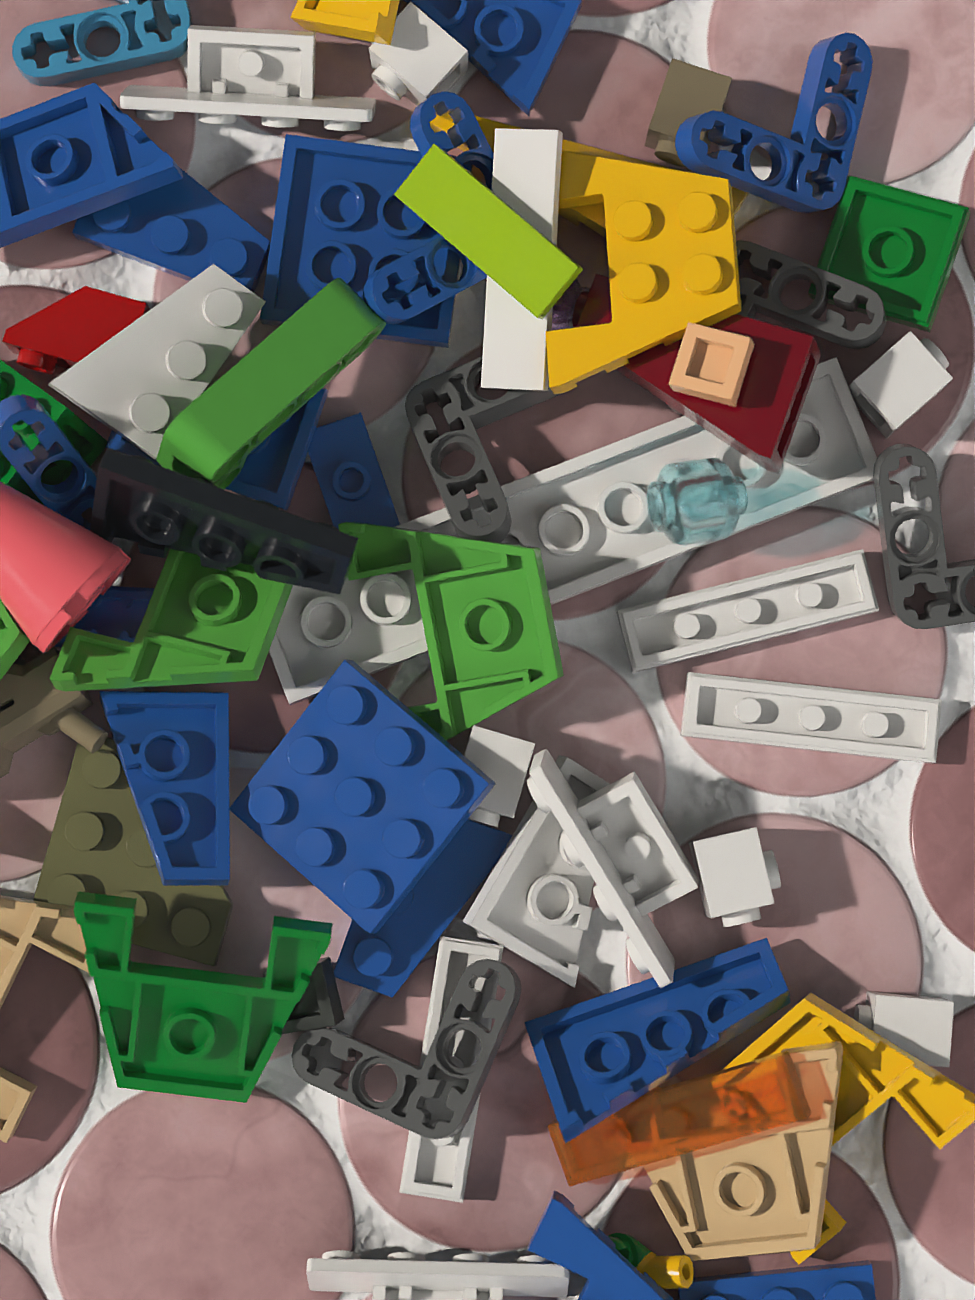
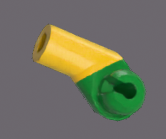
[608,1232,694,1289]

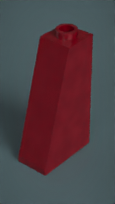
[572,274,821,474]

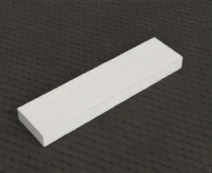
[481,128,563,391]
[616,549,879,673]
[681,672,942,764]
[399,935,504,1203]

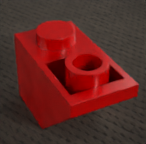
[2,286,151,374]

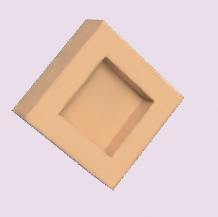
[669,322,754,407]

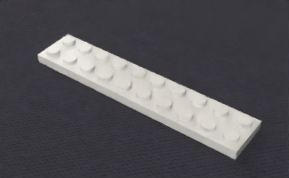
[269,357,877,705]

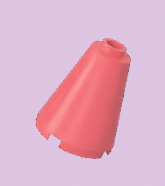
[0,481,131,653]

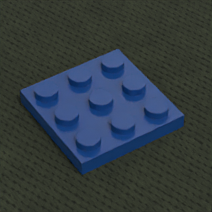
[260,134,473,348]
[230,660,496,935]

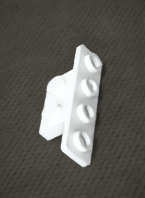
[120,25,376,131]
[527,749,699,988]
[306,1250,569,1300]

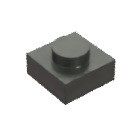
[262,957,345,1034]

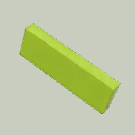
[394,144,583,319]

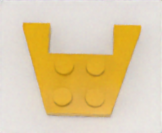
[546,150,742,394]
[713,993,975,1265]

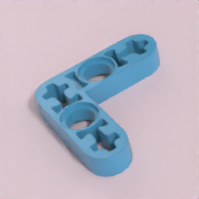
[12,0,193,87]

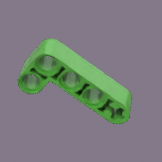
[156,277,386,489]

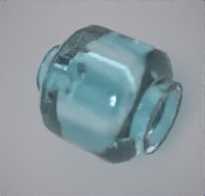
[647,458,748,545]

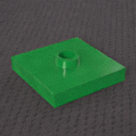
[808,175,970,332]

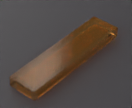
[547,1050,811,1187]

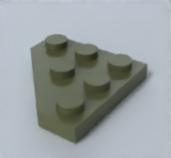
[33,737,233,966]

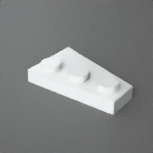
[48,264,266,460]
[463,755,610,988]

